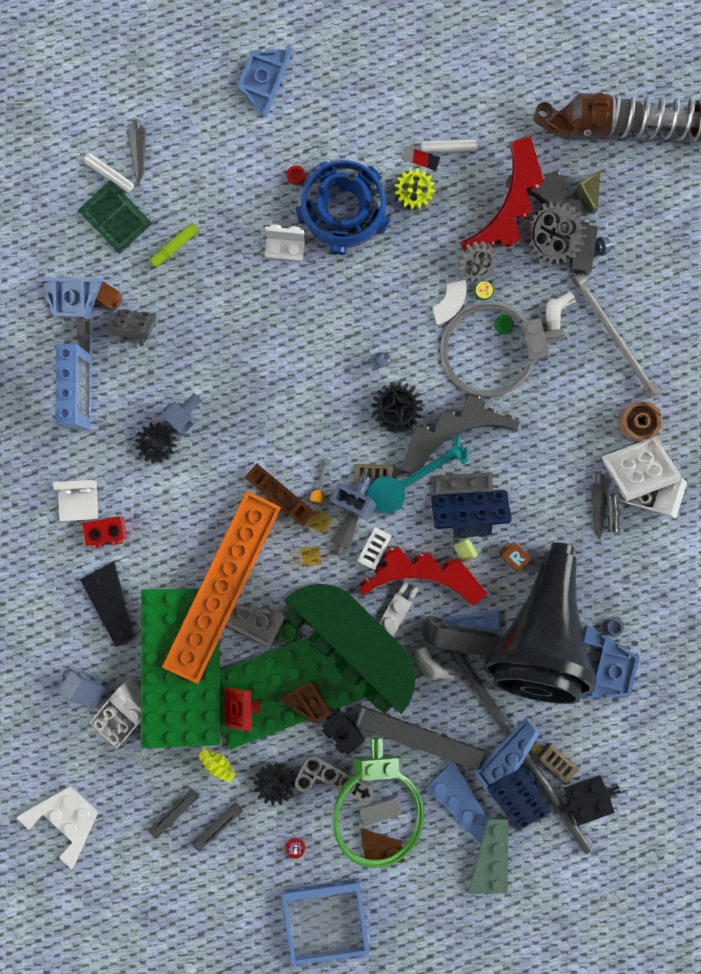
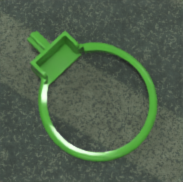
[333,737,424,868]

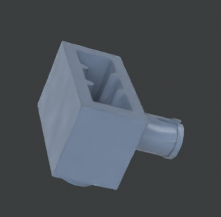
[161,392,202,435]
[330,475,377,521]
[59,668,107,708]

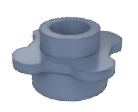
[368,352,390,369]

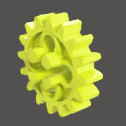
[394,168,436,211]
[198,747,236,783]

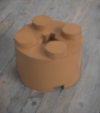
[618,402,662,442]

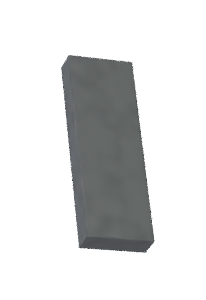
[435,472,493,495]

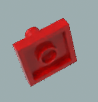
[224,687,261,731]

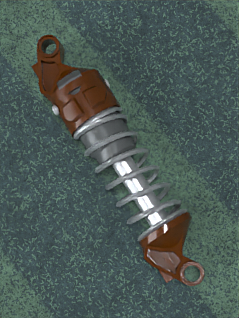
[533,92,701,142]

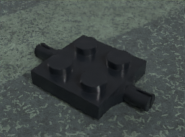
[557,775,621,826]

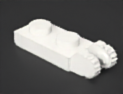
[379,581,419,636]

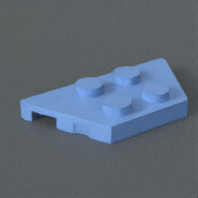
[238,47,293,118]
[39,277,103,317]

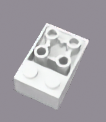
[618,478,687,519]
[89,678,141,749]

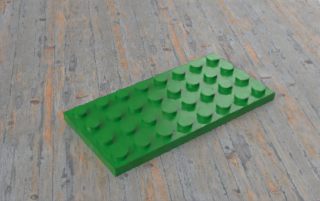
[141,589,220,749]
[220,637,369,750]

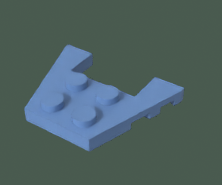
[580,625,640,699]

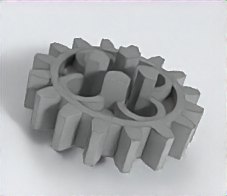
[456,241,498,283]

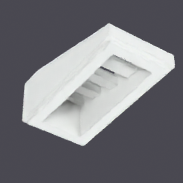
[358,527,392,570]

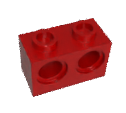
[82,516,127,549]

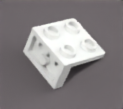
[265,224,305,262]
[53,480,98,521]

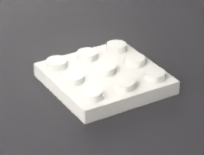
[602,436,681,501]

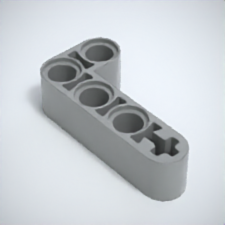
[295,754,373,802]

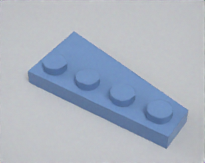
[475,718,540,801]
[426,761,487,843]

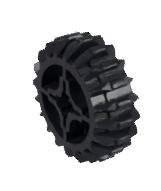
[372,382,423,433]

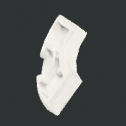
[432,280,466,326]

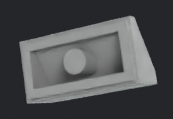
[359,795,402,826]

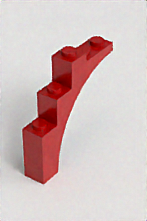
[459,136,544,251]
[359,546,488,606]

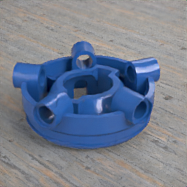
[295,160,390,255]

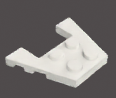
[17,786,99,870]

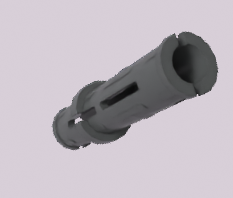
[148,788,199,839]
[192,802,243,852]

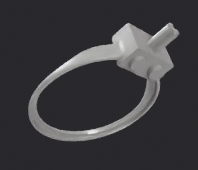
[440,302,565,397]

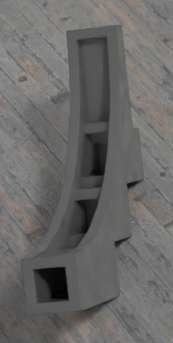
[506,172,598,275]
[400,394,520,474]

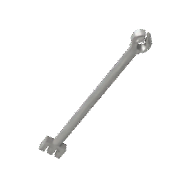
[571,273,660,398]

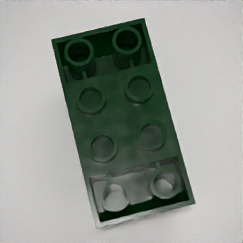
[279,583,415,714]

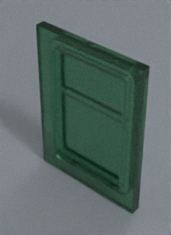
[78,180,153,255]

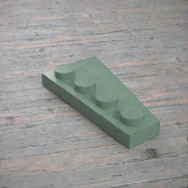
[468,817,508,894]

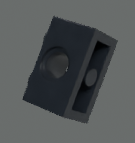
[322,709,365,755]

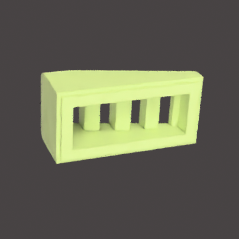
[454,539,478,562]

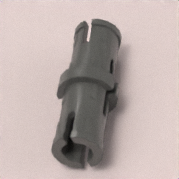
[606,493,621,532]

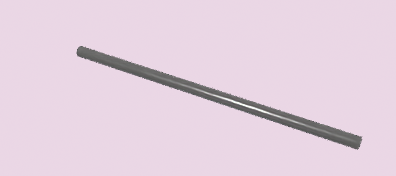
[448,649,593,854]

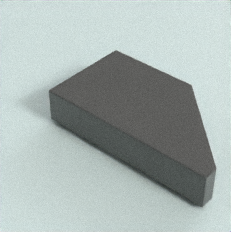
[77,317,90,353]

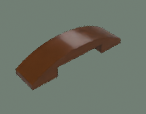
[244,463,316,527]

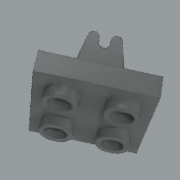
[109,309,156,346]

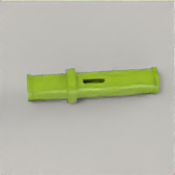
[149,222,200,268]

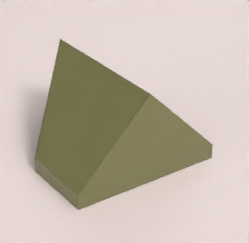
[573,171,600,214]

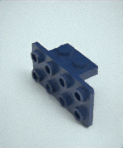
[431,490,512,539]
[487,764,551,830]

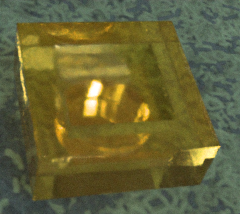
[308,509,333,534]
[301,546,321,566]

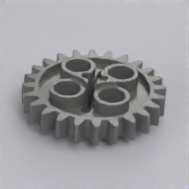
[526,201,587,264]

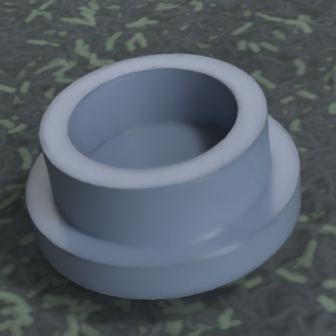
[595,236,611,256]
[604,617,624,637]

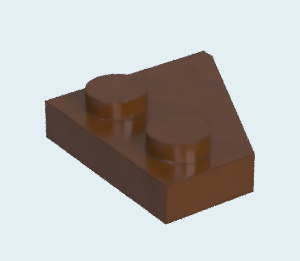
[279,680,332,724]
[361,828,404,863]

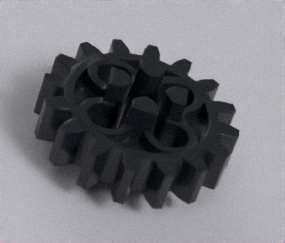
[135,422,178,464]
[253,762,295,806]

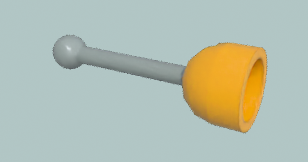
[309,458,329,505]

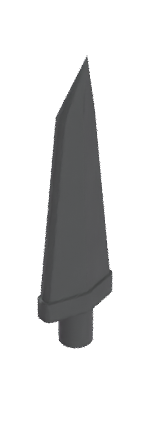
[128,119,146,185]
[590,474,609,540]
[332,512,358,556]

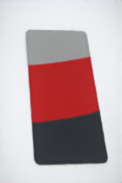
[402,146,440,171]

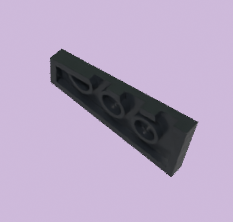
[80,561,134,647]

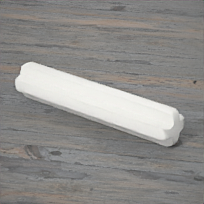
[421,140,477,153]
[84,153,134,193]

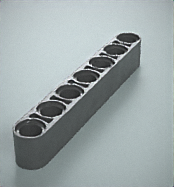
[353,705,485,770]

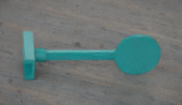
[367,434,469,513]

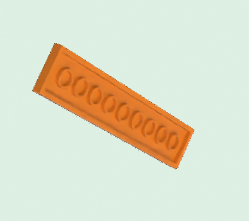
[162,491,281,684]

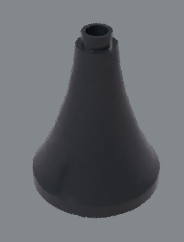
[483,542,597,704]

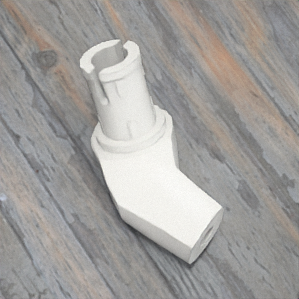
[546,291,576,332]
[413,647,456,681]

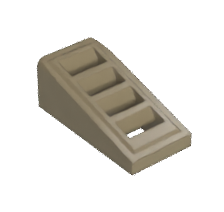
[353,464,393,484]
[537,743,579,784]

